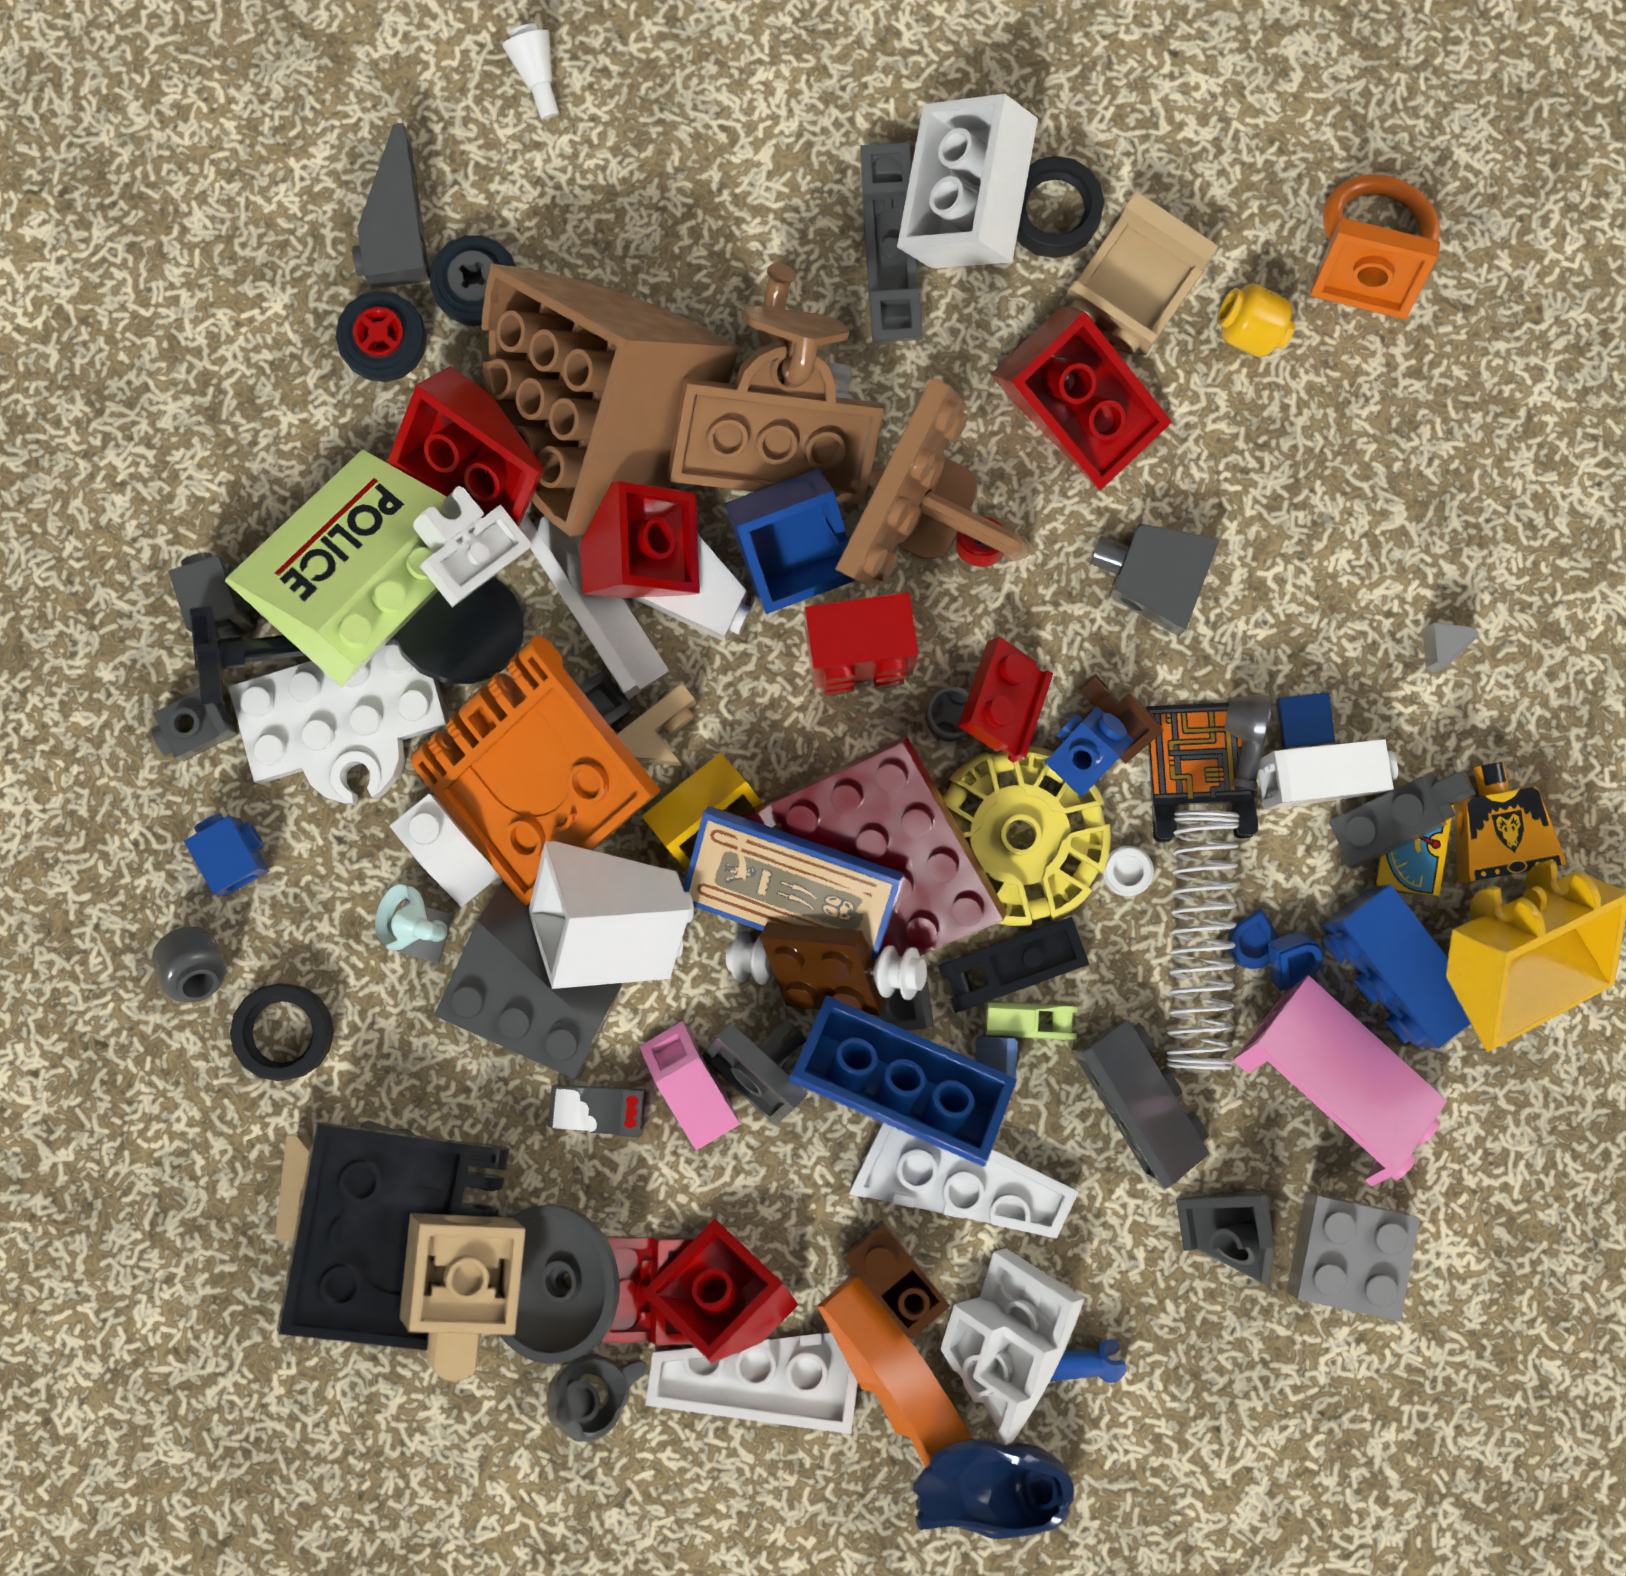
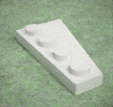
[849,1122,1079,1239]
[645,1333,858,1434]

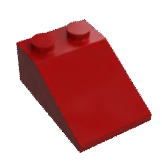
[990,306,1172,491]
[386,366,544,527]

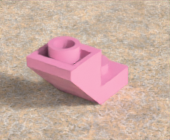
[639,1021,741,1150]

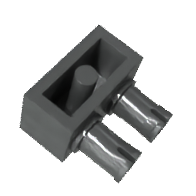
[168,552,256,639]

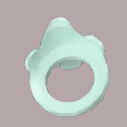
[375,884,447,951]

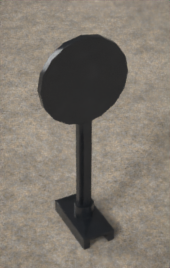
[189,577,524,705]

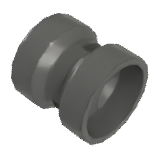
[925,687,969,742]

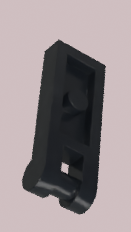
[937,917,1090,1013]

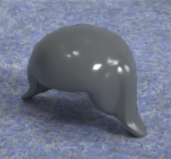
[546,1354,648,1442]

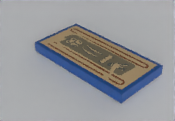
[683,806,904,960]

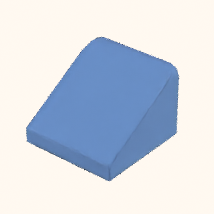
[976,1036,1018,1088]

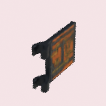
[1146,703,1258,842]

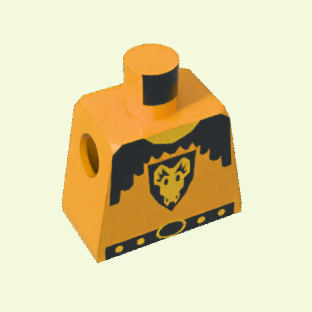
[1455,762,1566,884]

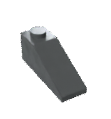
[352,123,430,289]

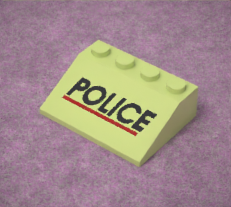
[225,449,448,688]

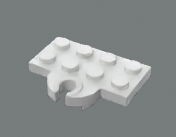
[228,645,449,805]

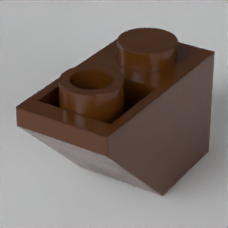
[843,1220,950,1340]

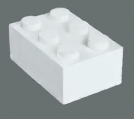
[897,94,1038,268]

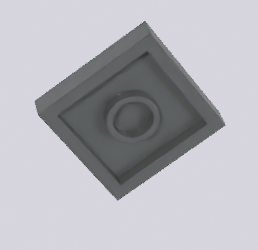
[702,1019,808,1126]

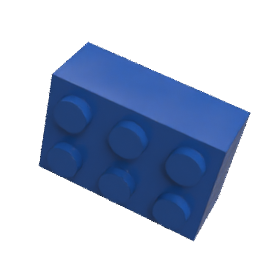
[1320,884,1471,1048]

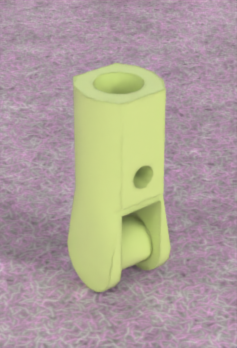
[985,1001,1078,1040]

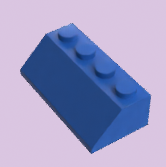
[789,995,1017,1167]

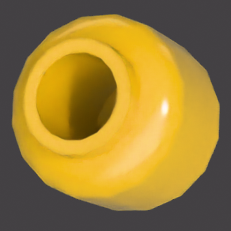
[1217,283,1295,357]

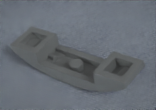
[860,142,923,343]

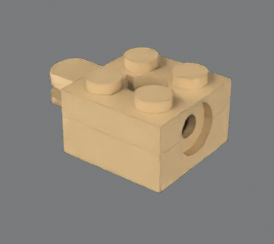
[400,1213,525,1382]

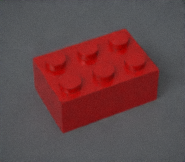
[804,592,919,696]

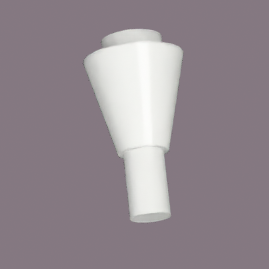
[502,23,559,120]

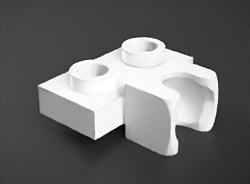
[413,487,533,607]

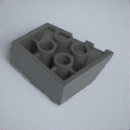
[434,881,623,1079]

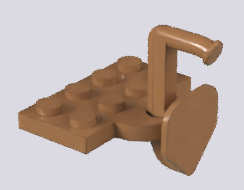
[667,263,884,504]
[835,377,1031,589]

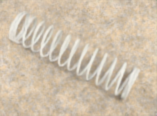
[1166,810,1240,1070]

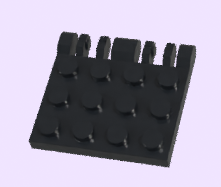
[277,1121,510,1350]

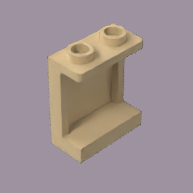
[1064,191,1219,355]

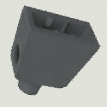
[1090,524,1219,636]

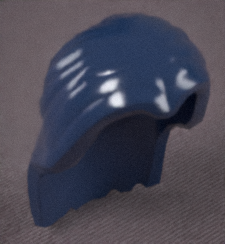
[913,1439,1074,1539]

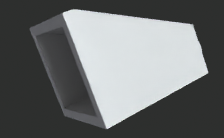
[529,841,694,989]

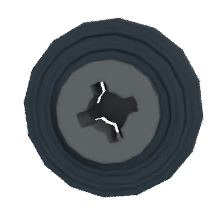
[430,235,516,326]

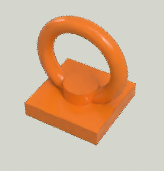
[1310,174,1440,320]

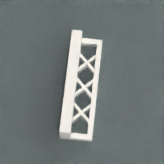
[519,516,670,700]

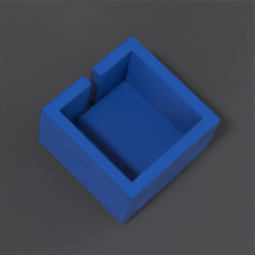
[724,468,856,614]

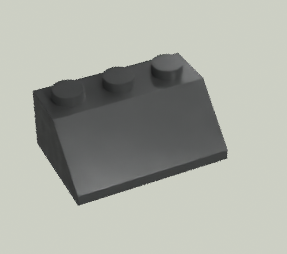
[1071,1019,1210,1190]

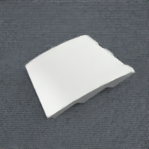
[940,1248,1085,1445]

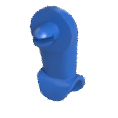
[1050,1339,1127,1383]

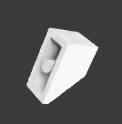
[390,793,500,907]

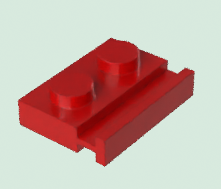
[958,636,1053,763]

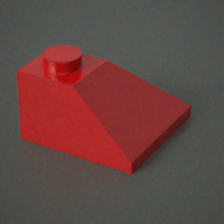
[580,481,700,598]
[641,1219,799,1364]

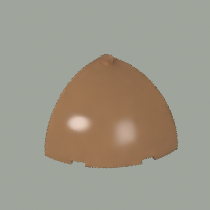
[482,264,740,536]

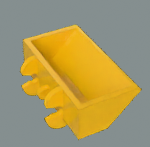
[1446,861,1626,1052]

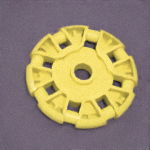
[942,745,1111,927]

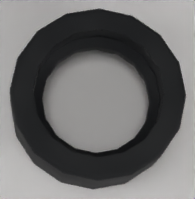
[1017,156,1104,258]
[230,983,334,1081]

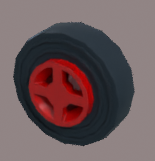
[336,291,427,382]

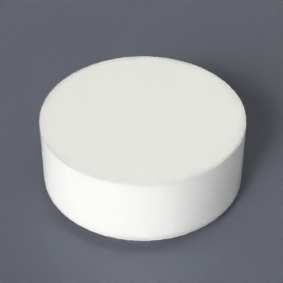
[1102,846,1154,897]

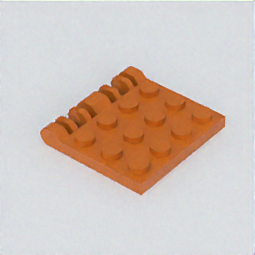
[410,636,661,906]

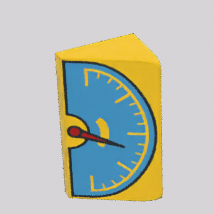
[1376,805,1454,897]

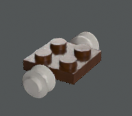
[726,922,927,1016]

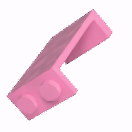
[1233,975,1447,1187]

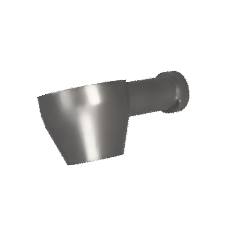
[1225,695,1273,791]

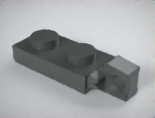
[1329,771,1476,869]

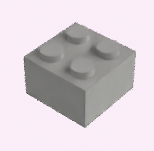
[1286,1191,1420,1322]

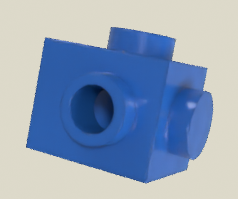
[1044,706,1134,797]
[184,813,270,897]

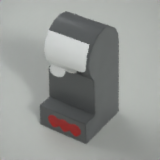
[548,1085,646,1138]

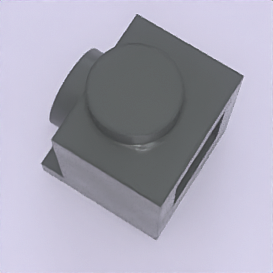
[151,688,238,761]

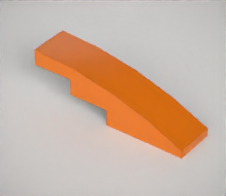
[817,1274,972,1467]

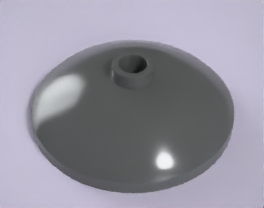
[499,1204,620,1364]

